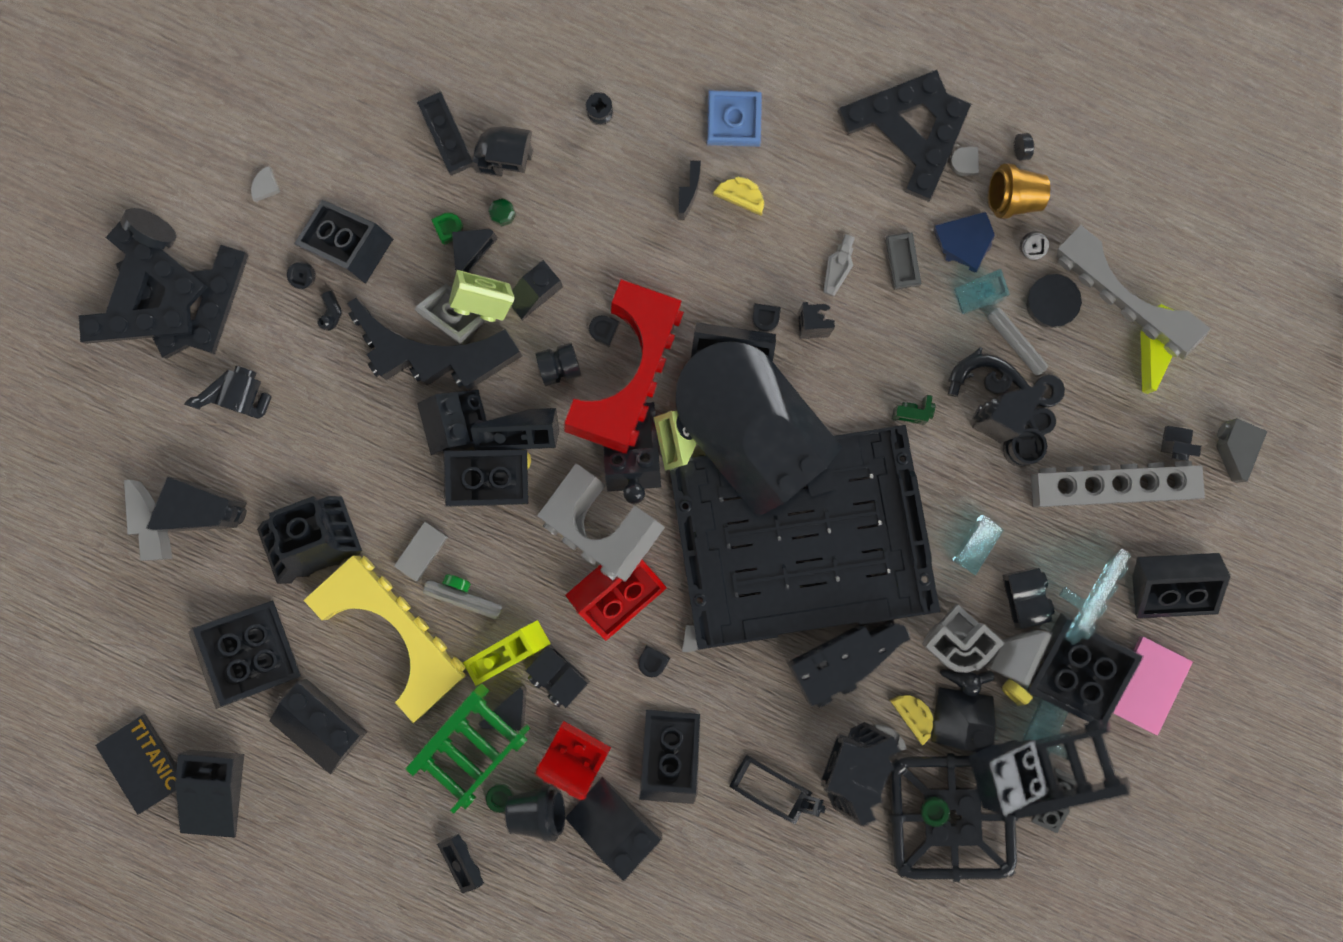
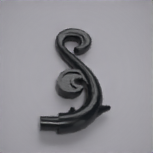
[948,347,1065,408]

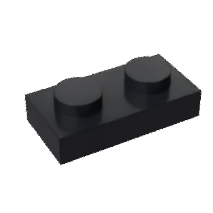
[437,834,484,894]

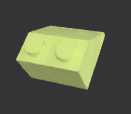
[449,270,514,322]

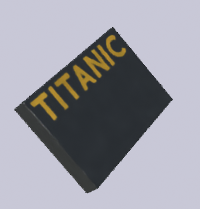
[95,714,177,815]

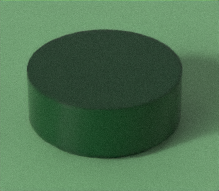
[486,783,514,813]
[921,797,950,827]

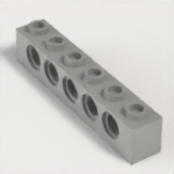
[1031,461,1205,508]

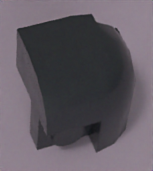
[472,126,533,177]

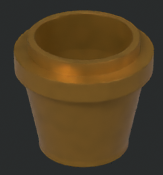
[988,163,1050,219]

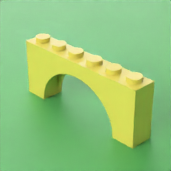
[304,556,467,723]

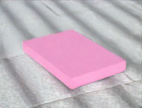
[1113,636,1193,736]

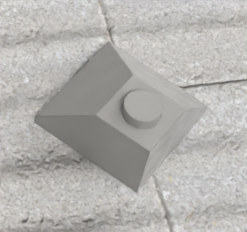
[984,629,1052,685]

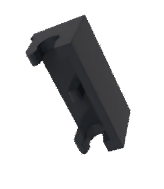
[798,302,835,339]

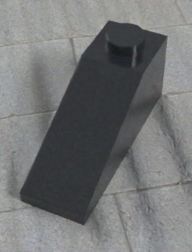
[471,408,560,451]

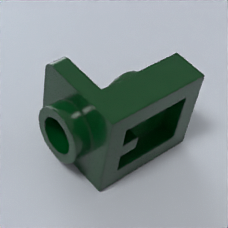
[892,395,936,425]

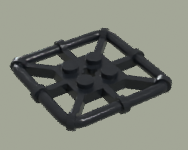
[889,753,1018,882]

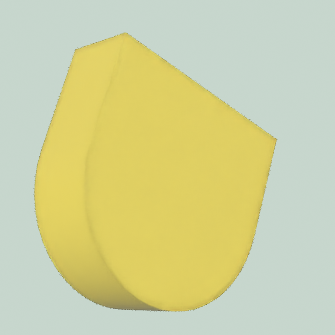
[1002,679,1033,706]

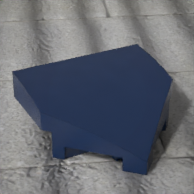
[934,212,995,273]

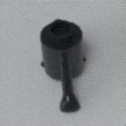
[184,366,272,419]

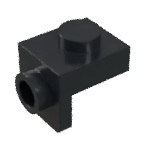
[1161,426,1202,461]

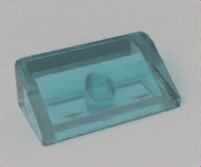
[952,515,1004,576]

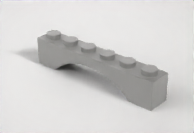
[1057,225,1211,360]

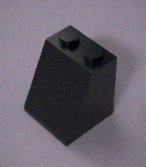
[146,476,247,532]

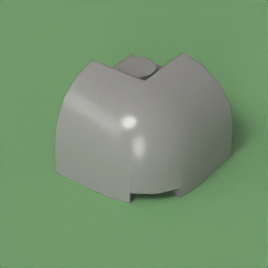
[922,604,1004,672]

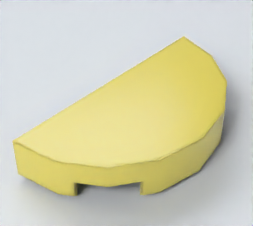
[713,177,764,216]
[889,695,933,746]

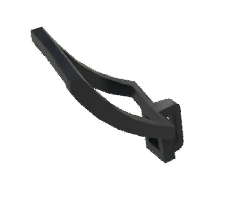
[729,755,826,825]

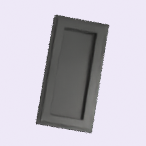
[885,232,922,290]

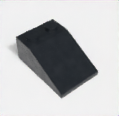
[294,200,393,284]
[443,450,529,507]
[639,710,700,804]
[565,777,662,882]

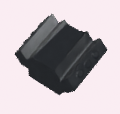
[257,496,362,584]
[821,722,901,827]

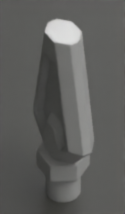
[823,235,855,296]

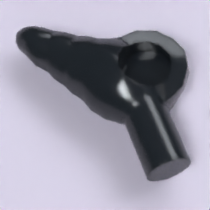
[940,669,995,696]

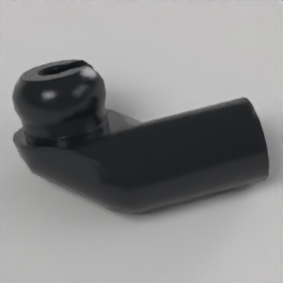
[318,290,342,331]

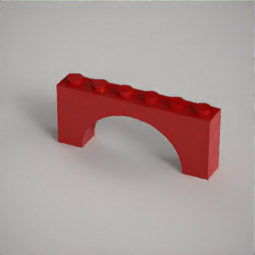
[564,279,684,454]

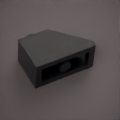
[511,260,563,321]

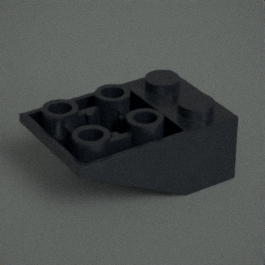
[175,750,244,838]

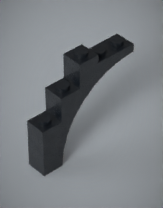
[347,298,523,390]

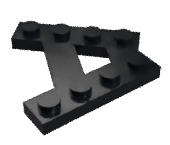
[838,70,971,202]
[79,220,207,344]
[116,244,249,359]

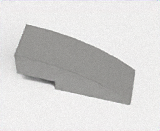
[124,480,172,561]

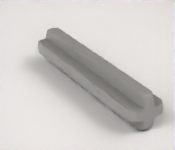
[987,308,1048,375]
[423,580,502,619]

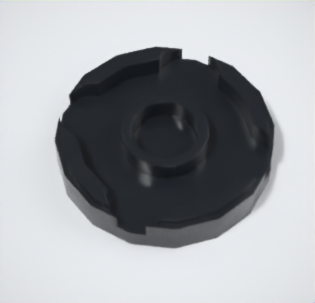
[120,208,177,249]
[1026,274,1082,328]

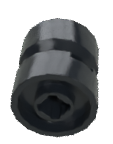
[535,342,582,387]
[1003,428,1048,467]

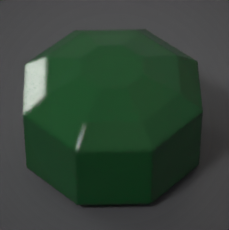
[488,198,516,227]

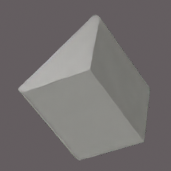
[415,284,485,345]

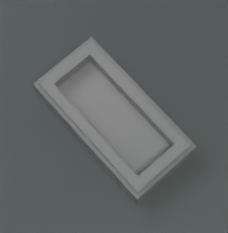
[394,522,448,582]

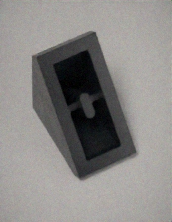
[452,229,498,273]
[478,685,527,731]

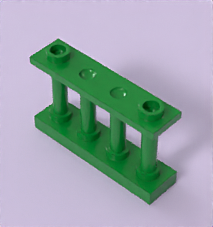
[405,683,530,814]

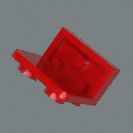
[535,721,612,800]

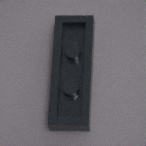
[417,91,473,176]

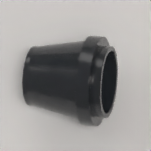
[505,784,565,842]

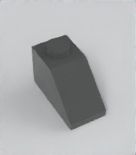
[1216,419,1268,483]

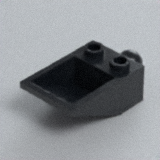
[603,402,661,504]

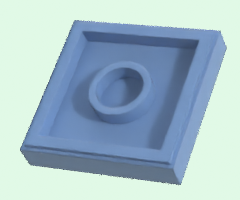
[707,91,762,147]

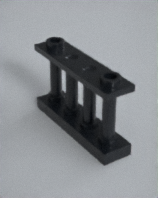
[1002,720,1131,819]

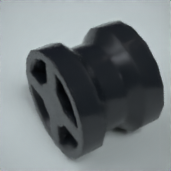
[586,92,613,125]

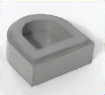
[950,147,979,176]

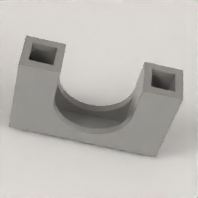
[537,463,665,582]

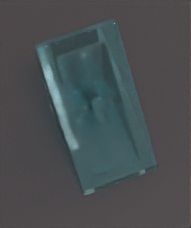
[954,269,1010,314]

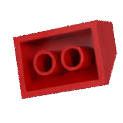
[565,559,667,641]

